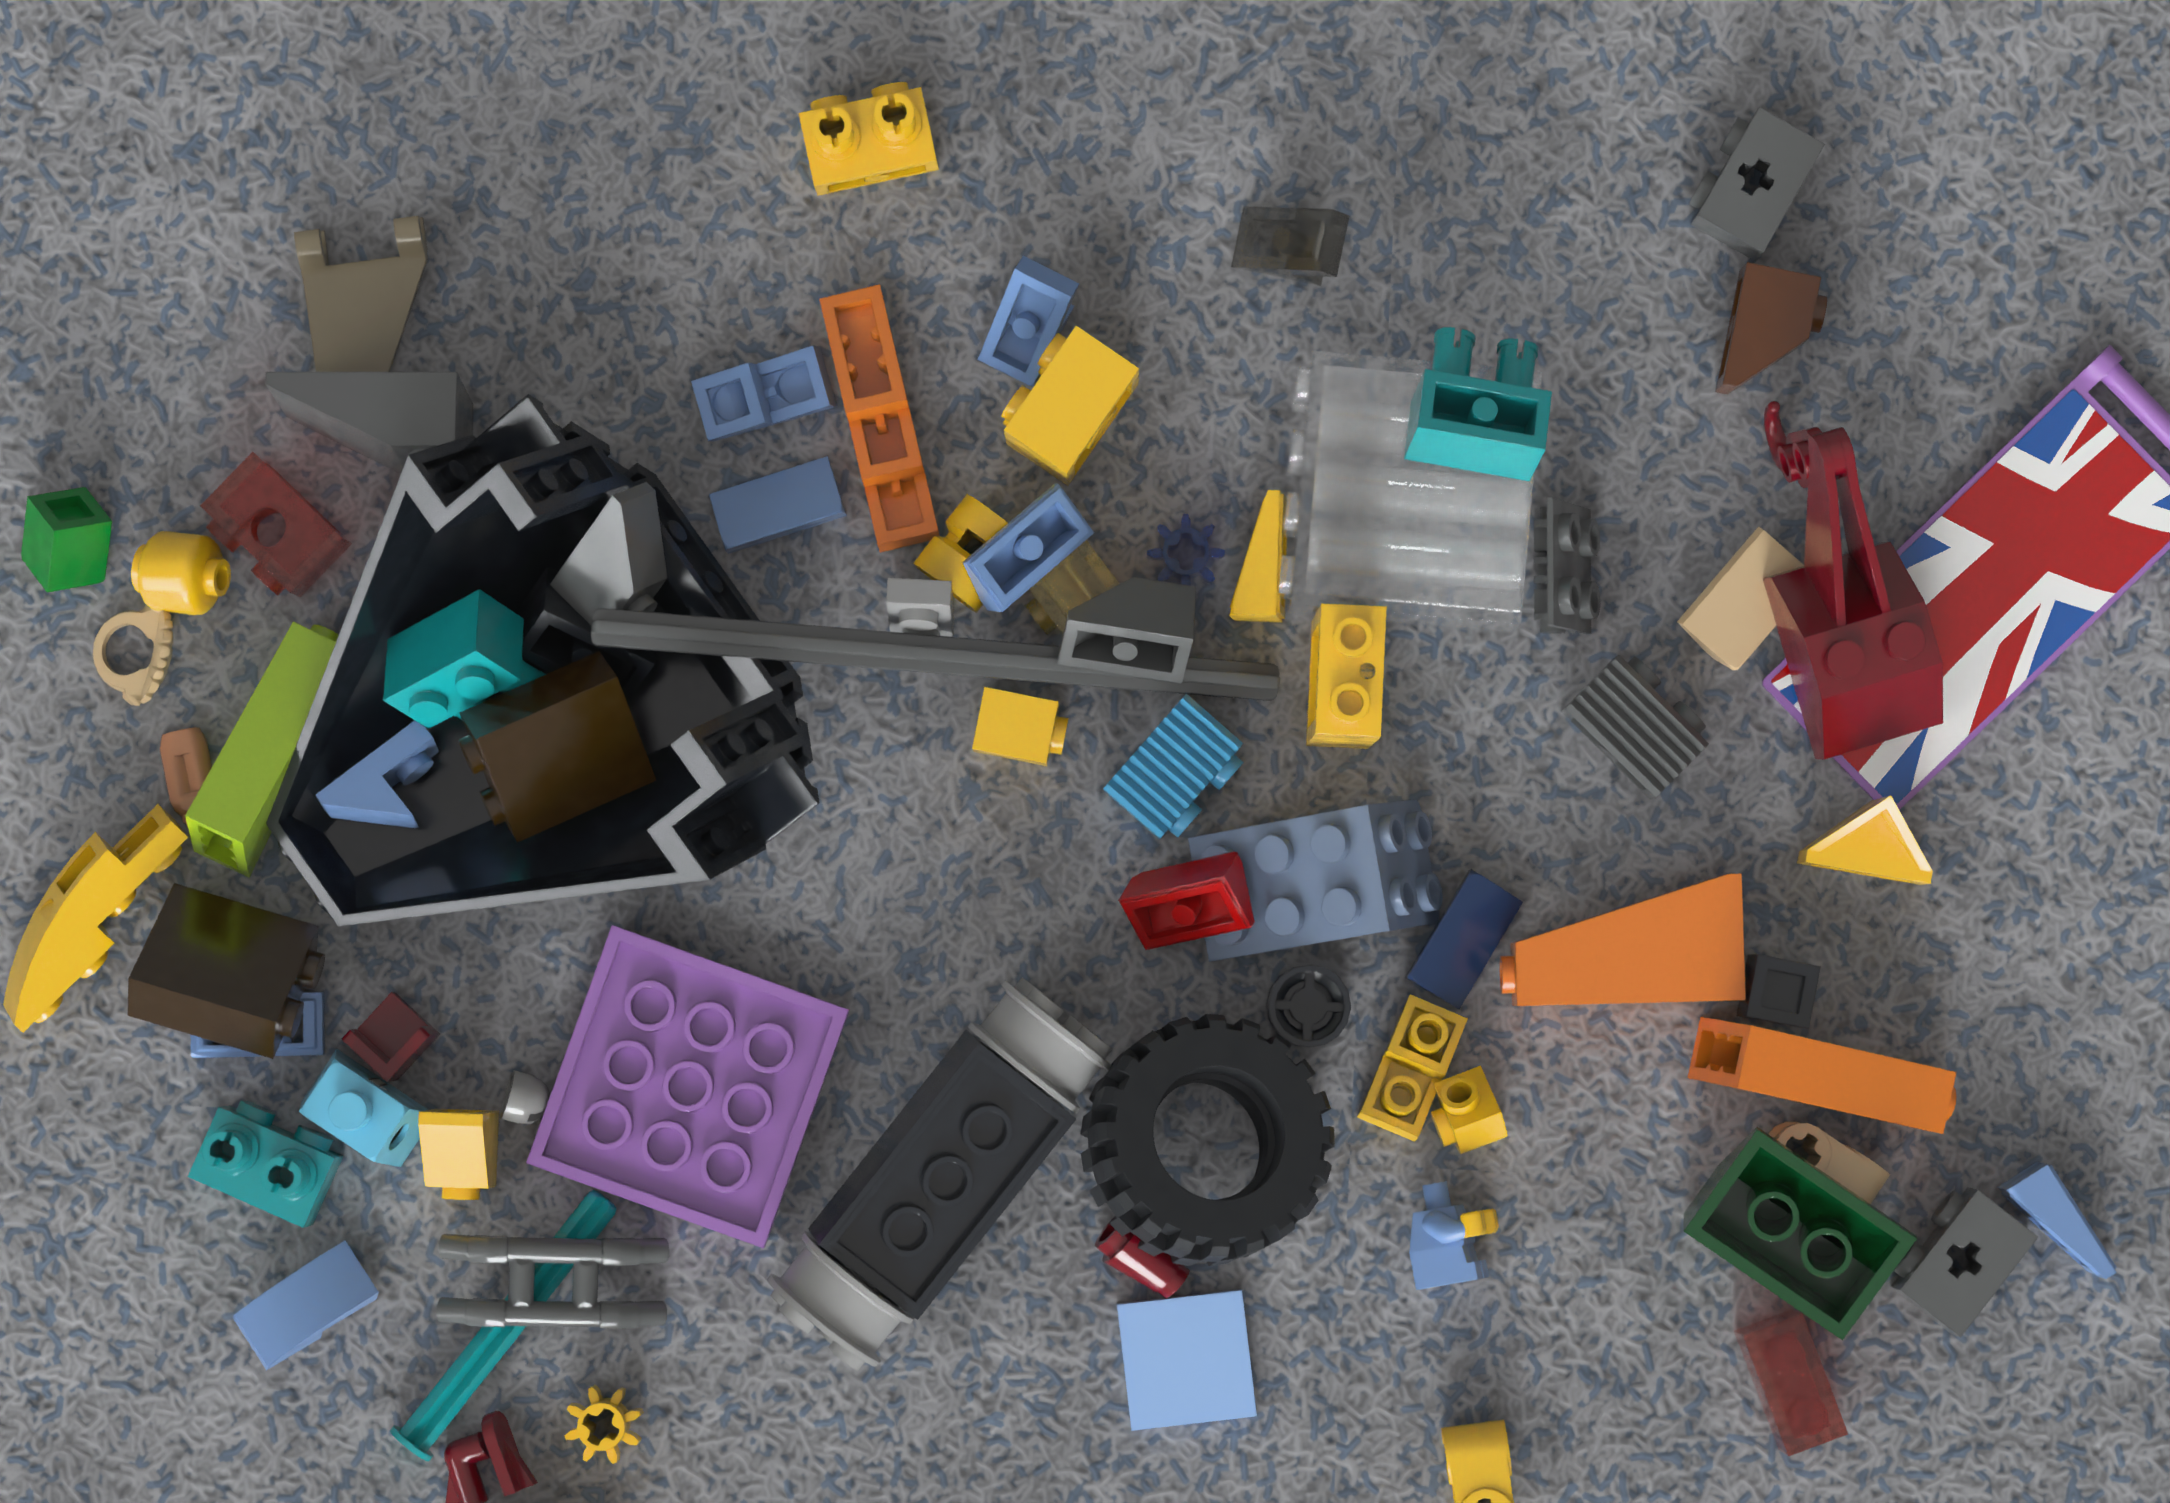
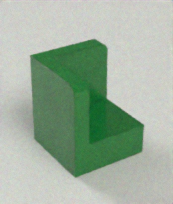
[21,487,112,593]

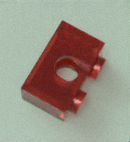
[200,452,352,597]

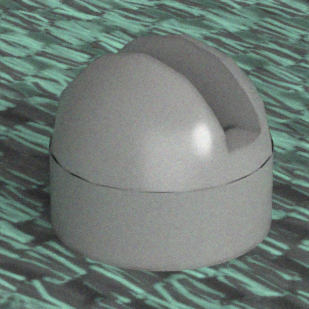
[500,1070,550,1124]

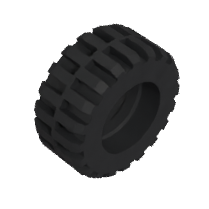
[1080,1014,1335,1266]

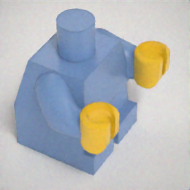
[1409,1181,1499,1290]

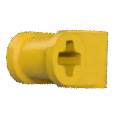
[1441,1419,1514,1503]

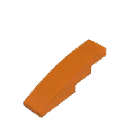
[819,284,940,553]

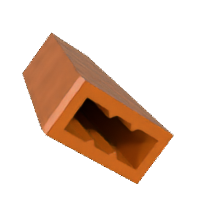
[1499,873,1746,1006]
[1687,1017,1957,1134]

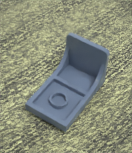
[1188,800,1443,962]

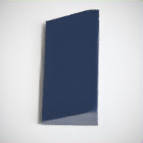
[1405,869,1523,1010]

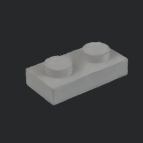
[886,578,954,637]

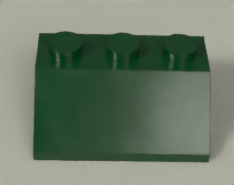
[1683,1127,1917,1340]

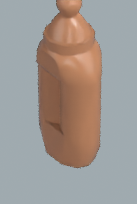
[160,727,212,827]

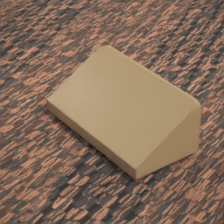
[1677,527,1804,670]

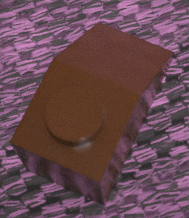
[1715,262,1827,395]

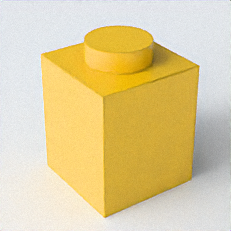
[972,687,1069,766]

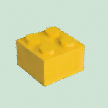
[1001,326,1139,486]

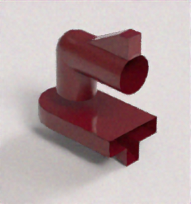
[444,1411,538,1503]

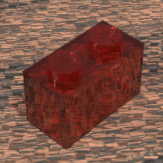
[1734,1309,1848,1457]

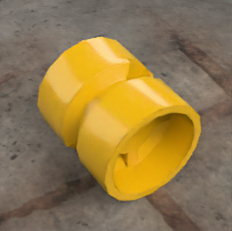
[913,494,1008,613]

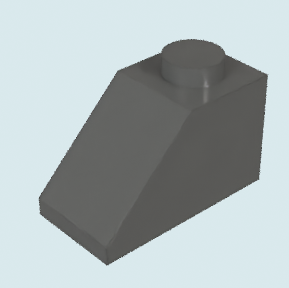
[550,482,668,625]
[1057,577,1196,684]

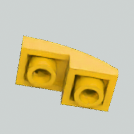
[1357,994,1468,1142]

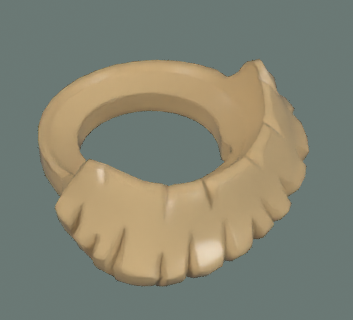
[93,604,173,706]

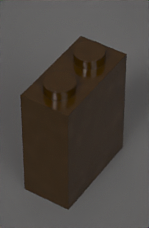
[458,651,657,843]
[128,883,325,1059]

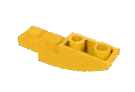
[3,804,188,1033]

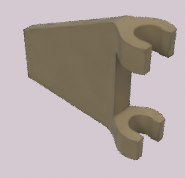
[294,216,428,372]

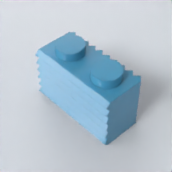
[1103,694,1244,840]

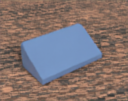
[709,456,847,554]
[962,483,1094,612]

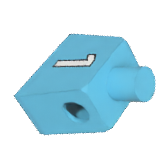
[299,1049,428,1167]

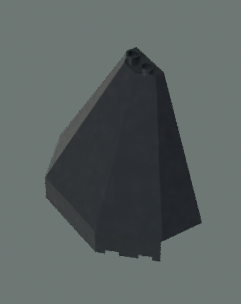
[266,394,820,927]

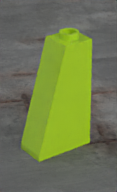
[185,622,339,878]

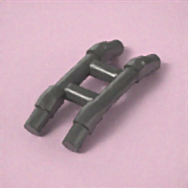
[436,1234,669,1329]

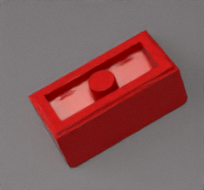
[1118,851,1255,950]

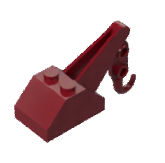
[1763,401,1943,760]

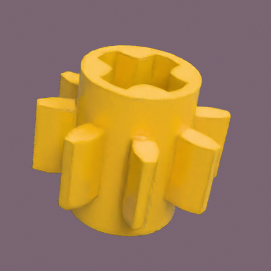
[564,1385,644,1464]

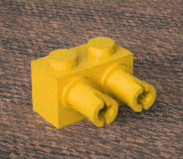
[798,82,939,196]

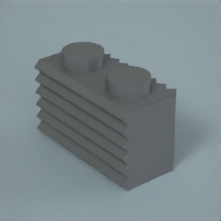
[1561,655,1709,799]

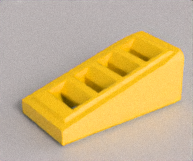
[1229,490,1289,623]

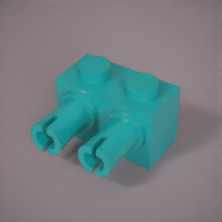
[1404,327,1552,481]
[383,589,546,729]
[187,1100,343,1228]

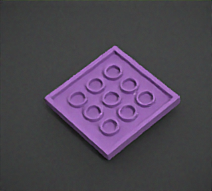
[526,925,850,1248]

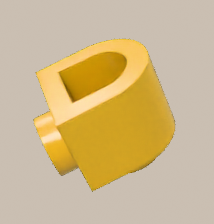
[1430,1065,1508,1155]

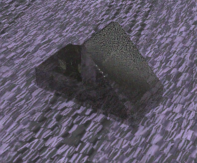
[1231,206,1350,286]

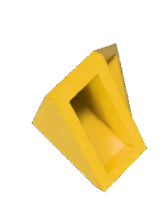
[1797,796,1933,885]

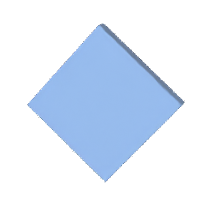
[1117,1289,1257,1431]

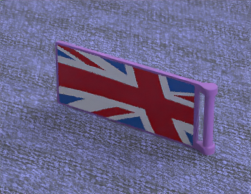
[1762,345,2170,810]

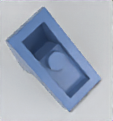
[977,256,1079,387]
[316,720,439,828]

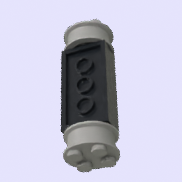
[767,977,1113,1371]

